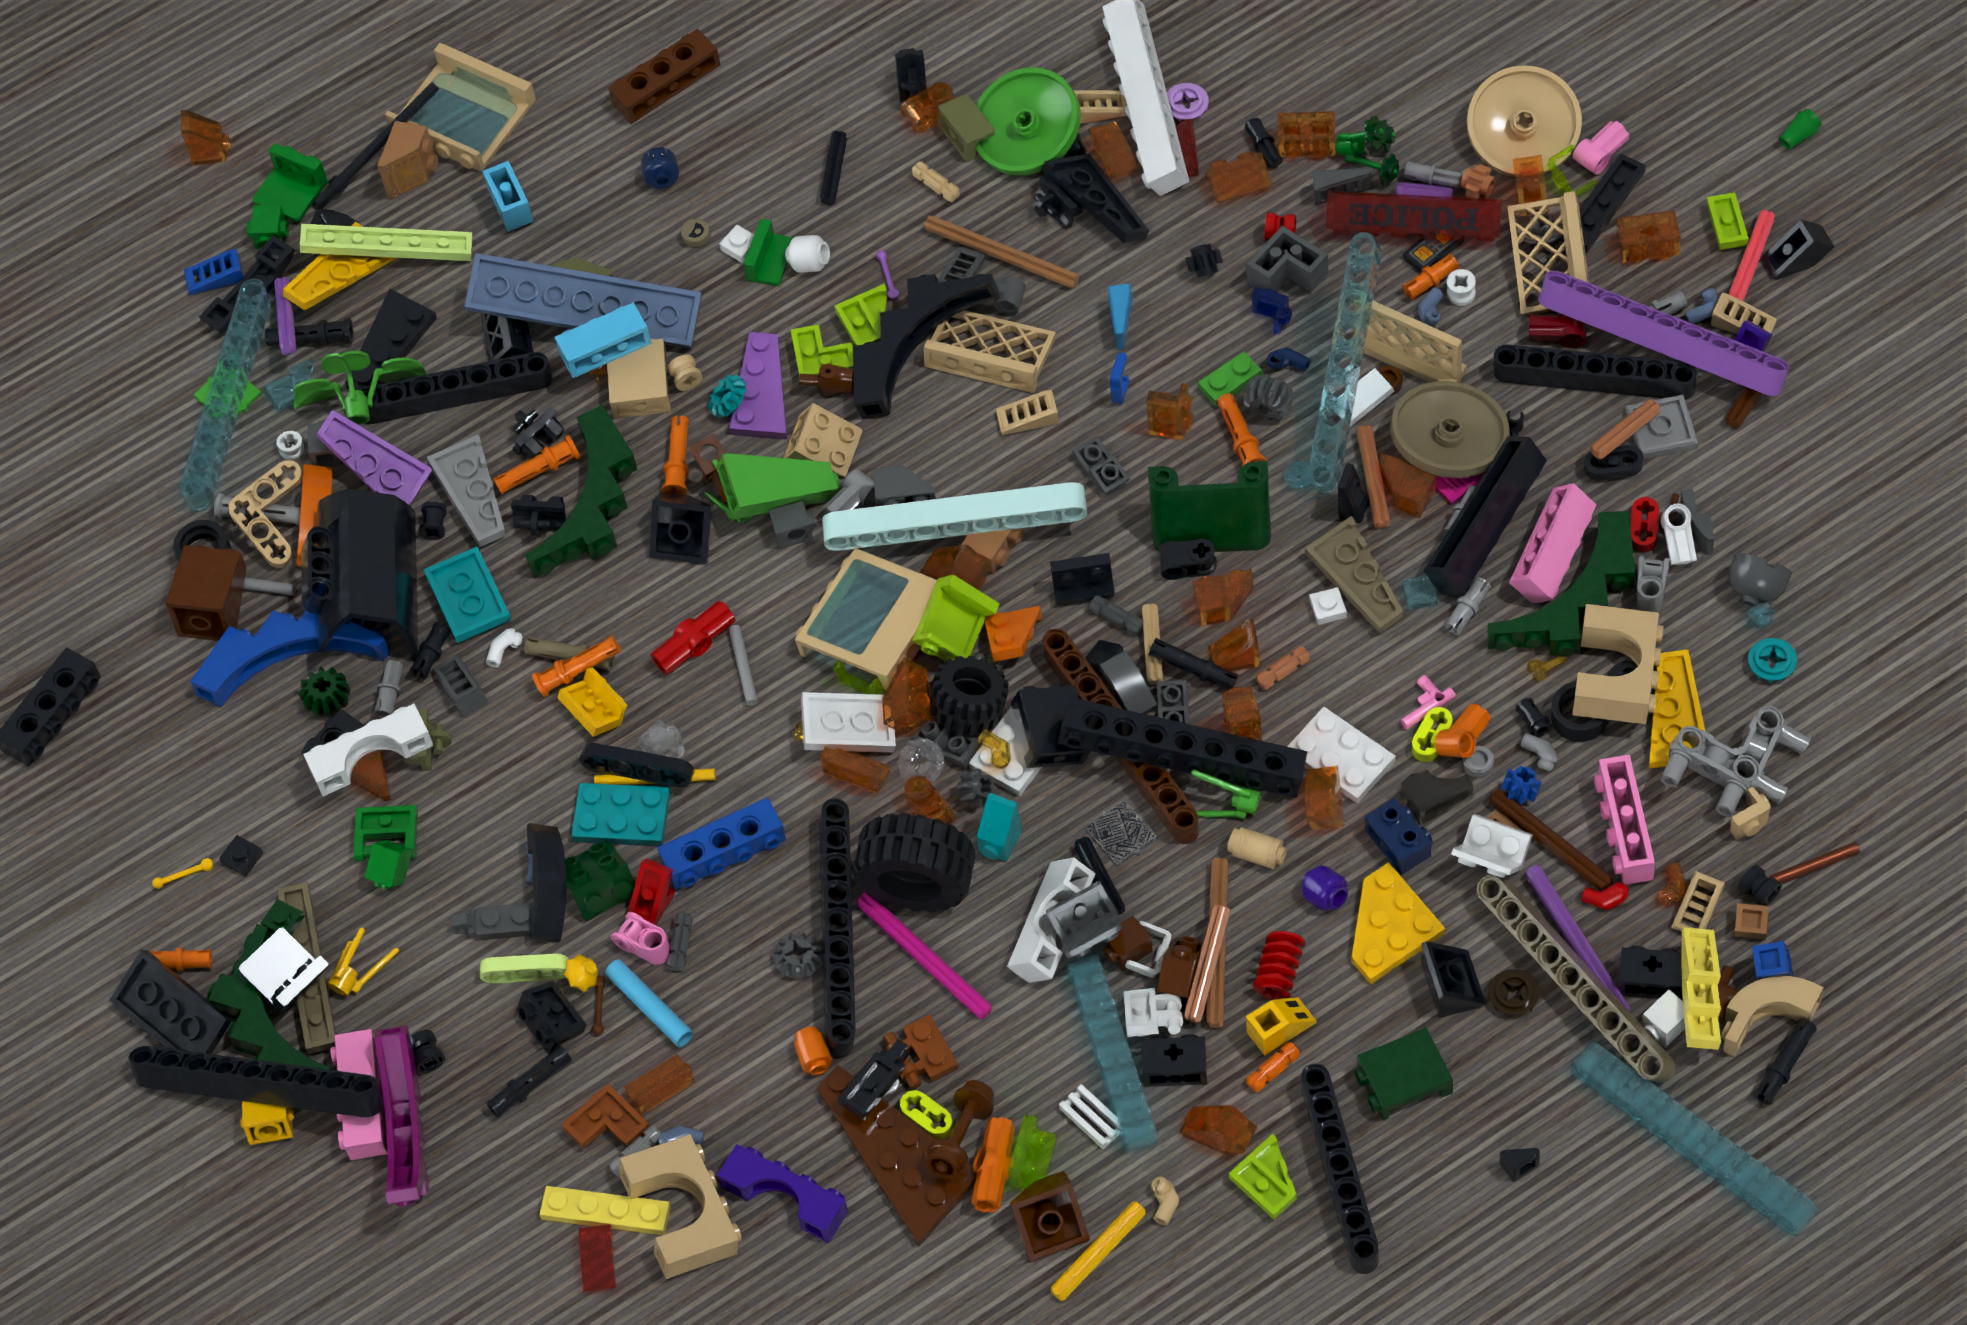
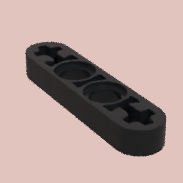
[579,743,695,788]

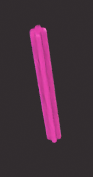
[857,892,992,1019]

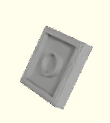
[1625,395,1698,459]

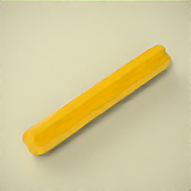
[1050,1201,1146,1301]

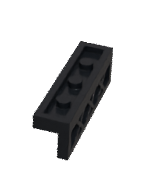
[480,255,534,361]

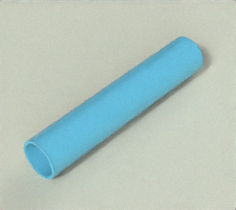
[605,959,693,1048]

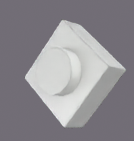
[719,225,754,263]
[1309,587,1347,625]

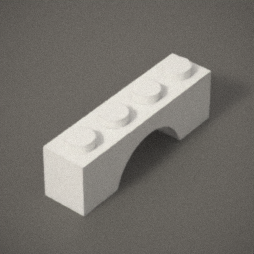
[303,704,433,796]
[1007,857,1095,983]

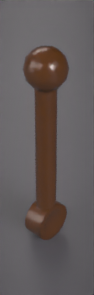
[592,976,605,1036]

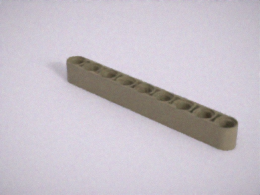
[1477,875,1676,1083]

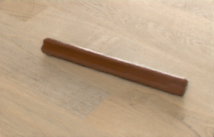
[1489,789,1613,892]

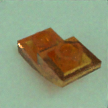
[1088,122,1138,179]

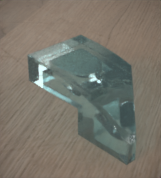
[264,359,313,412]

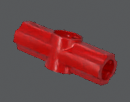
[650,600,736,675]

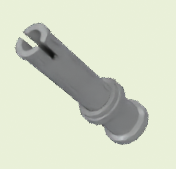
[214,493,301,525]

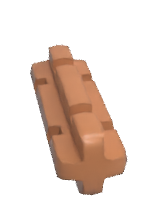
[1256,646,1310,690]

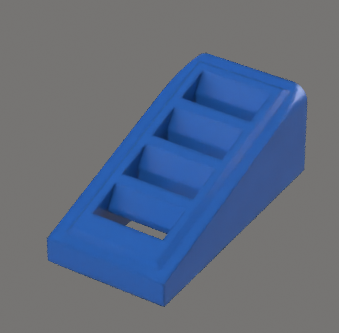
[184,249,244,295]

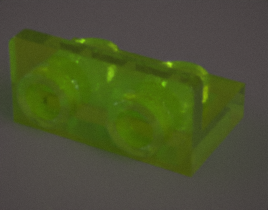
[1008,1115,1057,1190]

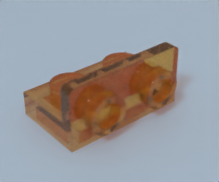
[1205,151,1272,204]
[1146,383,1194,441]
[820,746,890,794]

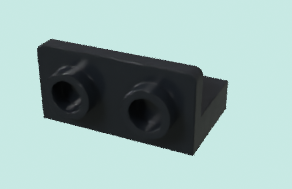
[1050,553,1115,605]
[516,980,587,1054]

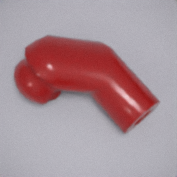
[1581,882,1629,910]

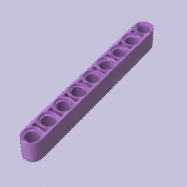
[1538,271,1789,396]

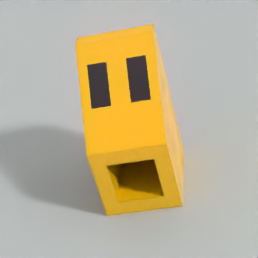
[1246,997,1317,1056]

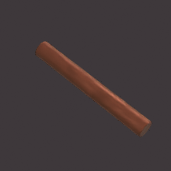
[1769,842,1860,884]

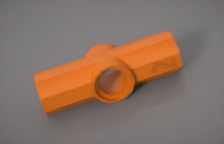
[971,1117,1016,1213]

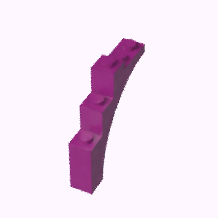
[374,1025,429,1206]

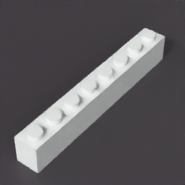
[1102,0,1190,196]

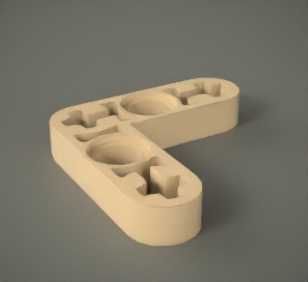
[228,460,302,568]

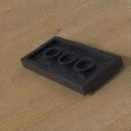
[109,950,233,1054]

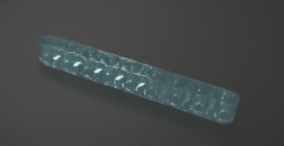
[1308,232,1381,493]
[180,279,271,512]
[1570,1042,1818,1236]

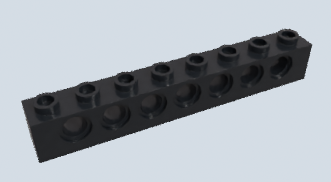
[1058,697,1307,798]

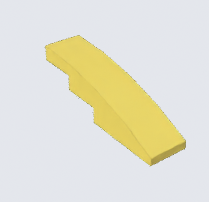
[1682,927,1721,1050]

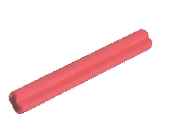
[1729,210,1775,302]

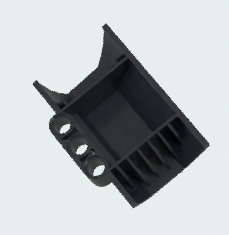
[301,489,418,662]

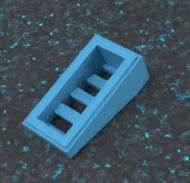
[1108,284,1132,350]

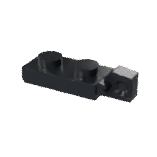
[838,1039,910,1120]

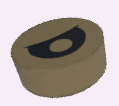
[681,219,710,248]

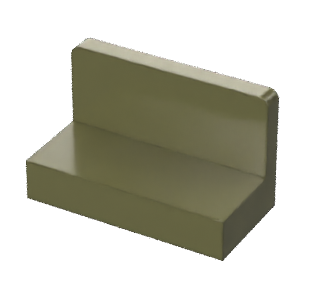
[937,94,995,162]

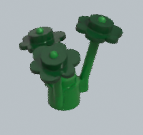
[1336,116,1399,187]

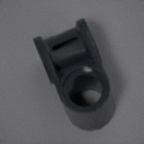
[1159,538,1217,580]

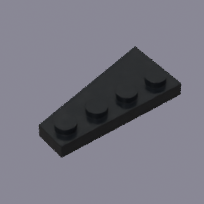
[345,289,437,390]

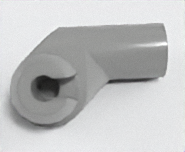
[1521,733,1558,771]

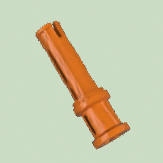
[1217,393,1267,466]
[661,415,690,495]
[493,435,581,495]
[532,635,621,697]

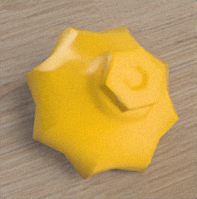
[564,954,599,992]

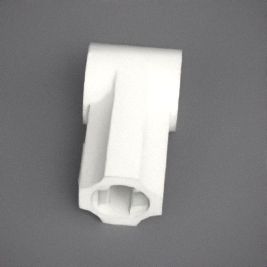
[1661,504,1697,566]

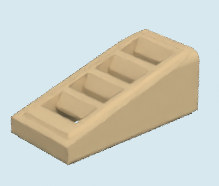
[1073,90,1127,124]
[1711,293,1777,335]
[996,389,1059,436]
[1671,871,1725,933]

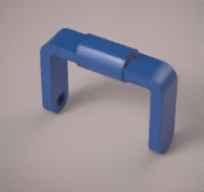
[1110,353,1129,404]

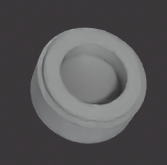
[1463,746,1494,778]

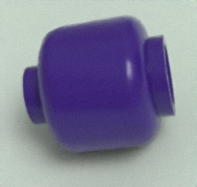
[1302,865,1348,911]

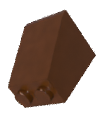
[166,545,246,641]

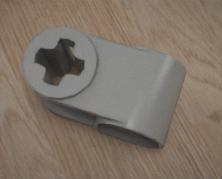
[1636,555,1670,613]

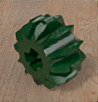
[299,666,351,718]

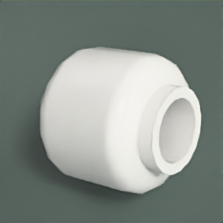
[785,235,830,273]

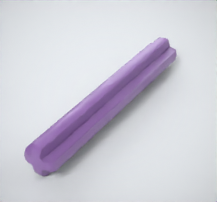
[274,276,296,355]

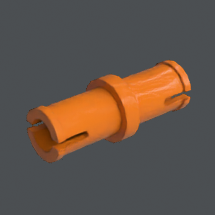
[1402,254,1460,300]
[149,947,212,972]

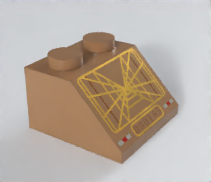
[377,121,438,199]

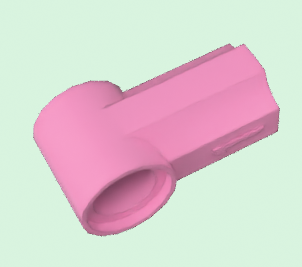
[1572,121,1629,175]

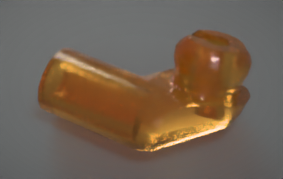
[1658,862,1687,906]

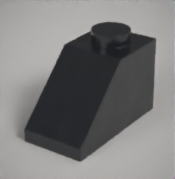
[1761,220,1835,280]

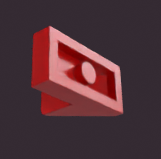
[628,858,676,925]

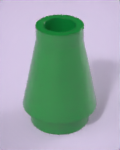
[1779,109,1822,150]

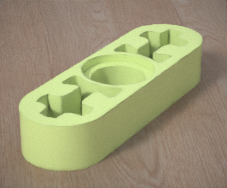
[480,954,569,984]

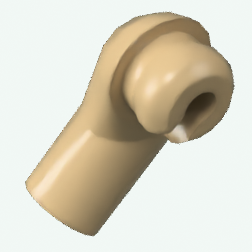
[1151,1177,1179,1226]

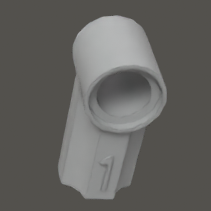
[822,469,876,515]

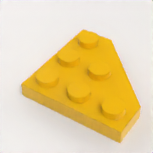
[1352,862,1446,984]

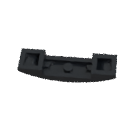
[199,235,295,333]
[527,823,566,942]

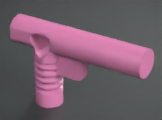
[1400,675,1456,730]

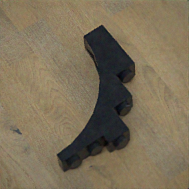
[853,274,999,420]

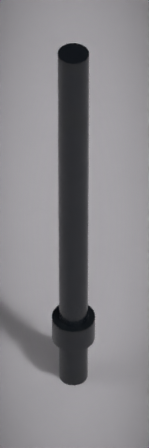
[313,82,440,208]

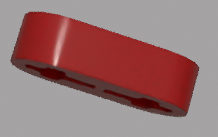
[1630,497,1659,553]

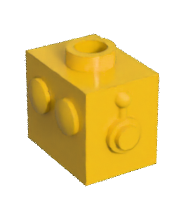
[240,1101,295,1145]

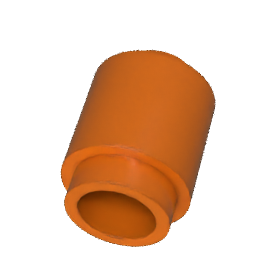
[794,1026,833,1075]

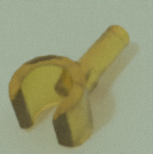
[1527,656,1568,682]

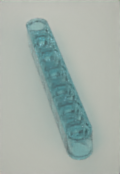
[1066,954,1158,1151]

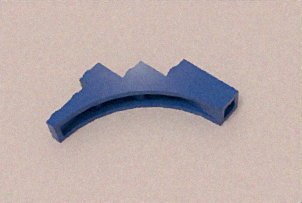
[190,595,390,707]

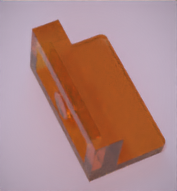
[624,1054,695,1115]

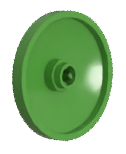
[976,67,1081,176]

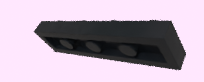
[1562,154,1646,253]

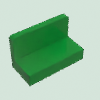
[743,219,793,286]

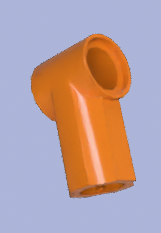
[1435,704,1491,758]

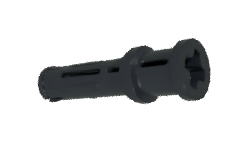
[265,317,354,346]

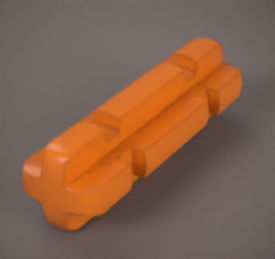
[1246,1042,1300,1092]

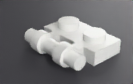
[1124,988,1183,1037]

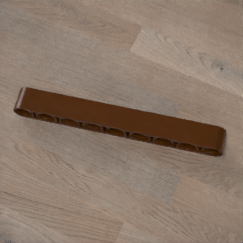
[1042,629,1199,844]

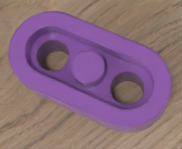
[1395,182,1453,207]

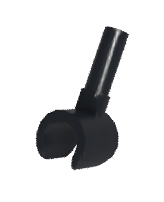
[1506,411,1524,436]

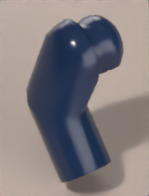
[1266,347,1311,372]

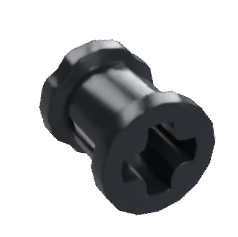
[419,502,447,540]

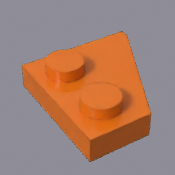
[984,606,1042,662]

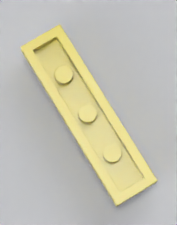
[539,1186,671,1235]

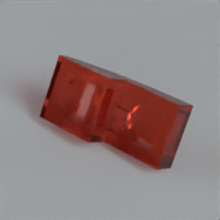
[579,1224,617,1292]

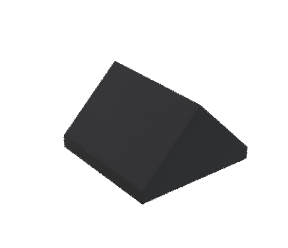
[1421,941,1486,1018]

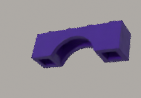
[717,1144,848,1243]

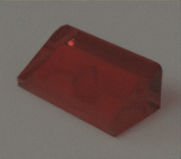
[1175,119,1199,177]

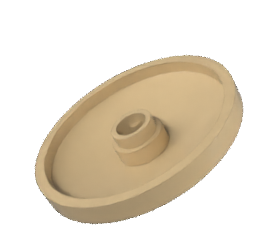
[1467,66,1582,178]

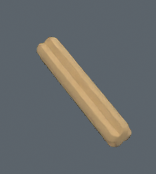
[1142,604,1163,686]

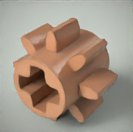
[1460,164,1496,201]

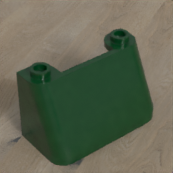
[1148,461,1271,552]

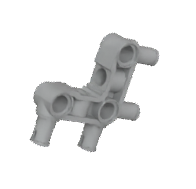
[1660,706,1811,817]

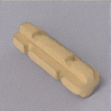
[912,161,960,202]

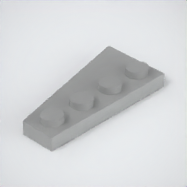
[427,434,505,548]

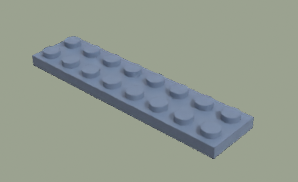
[464,253,702,349]

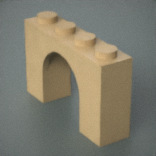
[1573,604,1664,724]
[619,1134,741,1279]

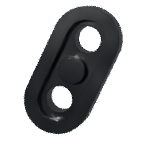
[1584,445,1644,481]

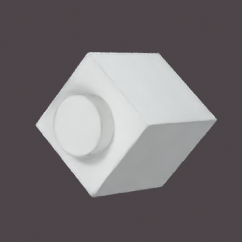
[1642,990,1685,1048]

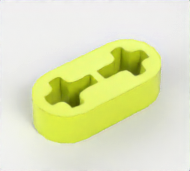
[1412,707,1453,762]
[900,1090,953,1139]

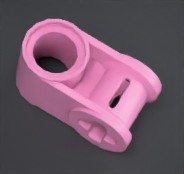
[610,912,671,965]

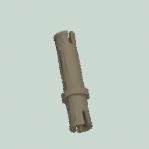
[524,636,615,671]

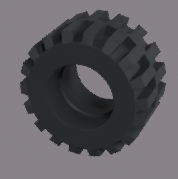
[928,656,1009,736]

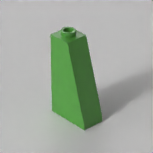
[716,453,839,519]

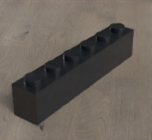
[1423,436,1547,596]

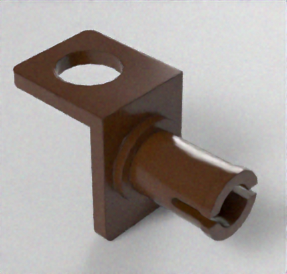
[690,434,727,503]

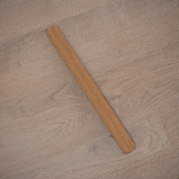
[924,216,1079,288]
[1206,858,1228,1028]

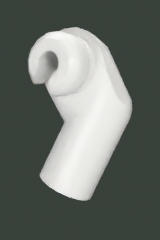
[486,628,523,668]

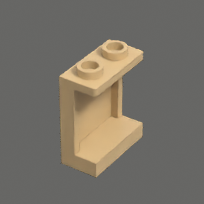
[607,339,671,419]

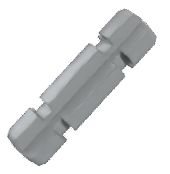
[609,1125,661,1178]

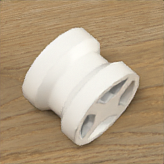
[1446,269,1476,306]

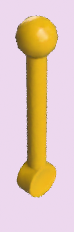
[152,858,214,889]

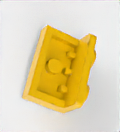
[557,667,627,737]

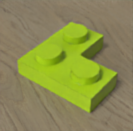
[791,324,854,376]

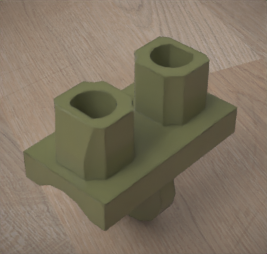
[403,709,452,771]

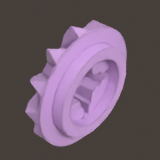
[1167,83,1209,123]

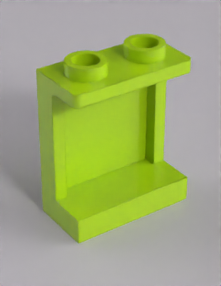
[912,575,1000,663]

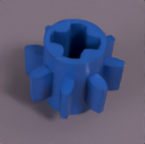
[1501,766,1542,805]

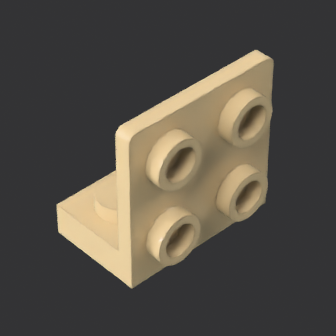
[783,403,862,478]

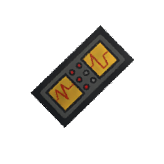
[1403,220,1464,273]

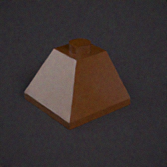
[1010,1170,1090,1262]

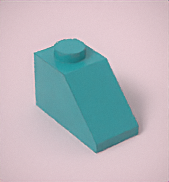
[977,793,1022,862]

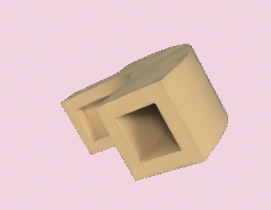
[1721,976,1824,1057]

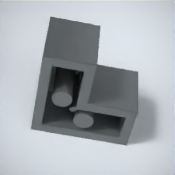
[1247,226,1329,298]

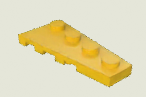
[283,222,397,310]
[1649,649,1705,769]

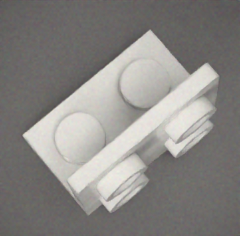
[1451,814,1533,878]

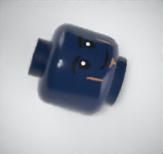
[641,147,679,189]

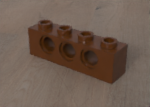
[608,28,720,124]

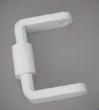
[1125,921,1171,978]

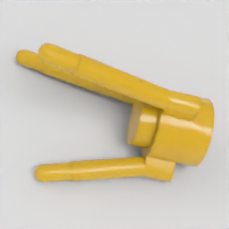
[327,927,399,997]

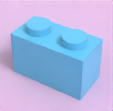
[482,161,534,232]

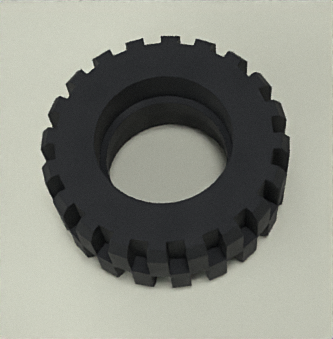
[853,813,976,912]

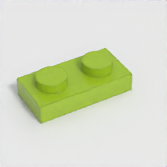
[1706,192,1749,250]

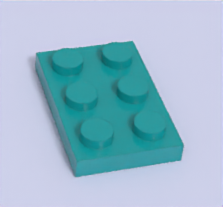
[423,546,511,643]
[571,783,671,846]

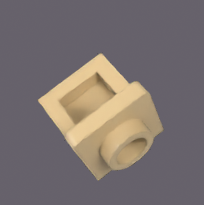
[1730,786,1771,840]

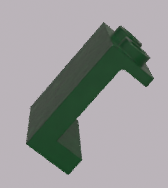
[1354,1027,1453,1121]

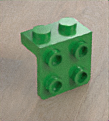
[253,143,328,222]

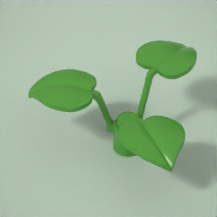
[294,351,427,425]

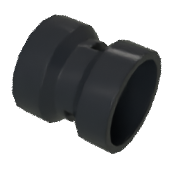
[1737,864,1782,906]
[410,1030,445,1073]

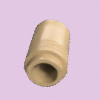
[1227,827,1287,869]

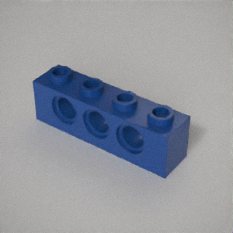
[657,797,786,890]

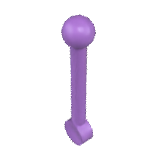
[876,250,899,301]

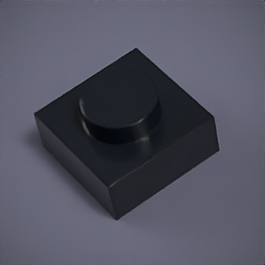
[219,835,263,877]

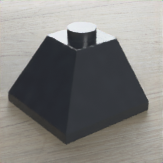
[649,492,711,564]

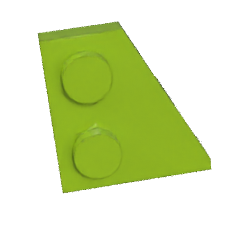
[834,284,887,346]
[1229,1133,1297,1220]

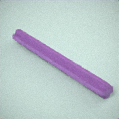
[1525,865,1630,1020]

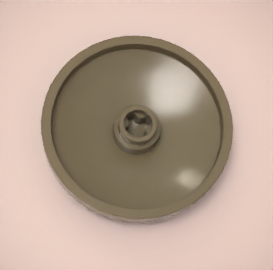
[1390,381,1510,478]

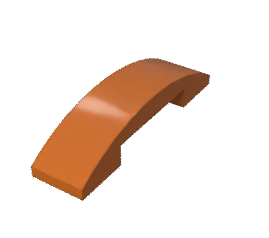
[296,464,332,567]

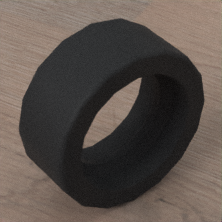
[173,520,232,563]
[1551,681,1608,742]

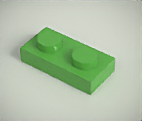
[1198,351,1262,407]

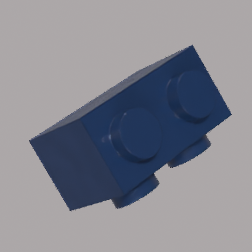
[1365,798,1433,875]

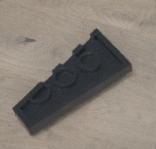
[1041,154,1150,243]

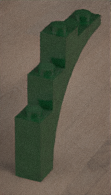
[524,405,638,578]
[1487,511,1635,657]
[208,924,332,1070]

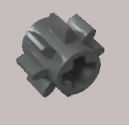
[956,769,994,808]

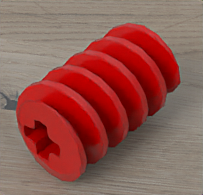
[1253,931,1306,1000]

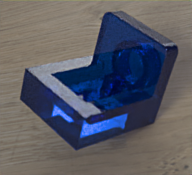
[1252,287,1292,334]

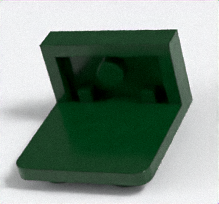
[565,841,635,921]

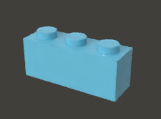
[555,302,652,378]

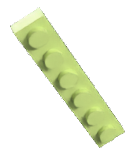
[300,224,472,261]

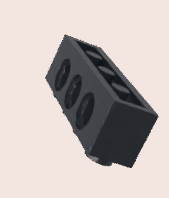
[0,647,101,767]

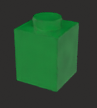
[364,840,413,890]

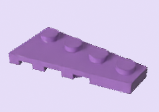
[729,332,787,439]
[317,410,433,506]

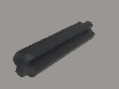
[820,130,847,205]
[1075,836,1125,915]

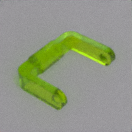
[1547,144,1598,196]
[833,661,884,695]

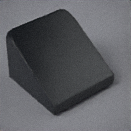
[1085,640,1124,676]
[1499,1148,1540,1181]

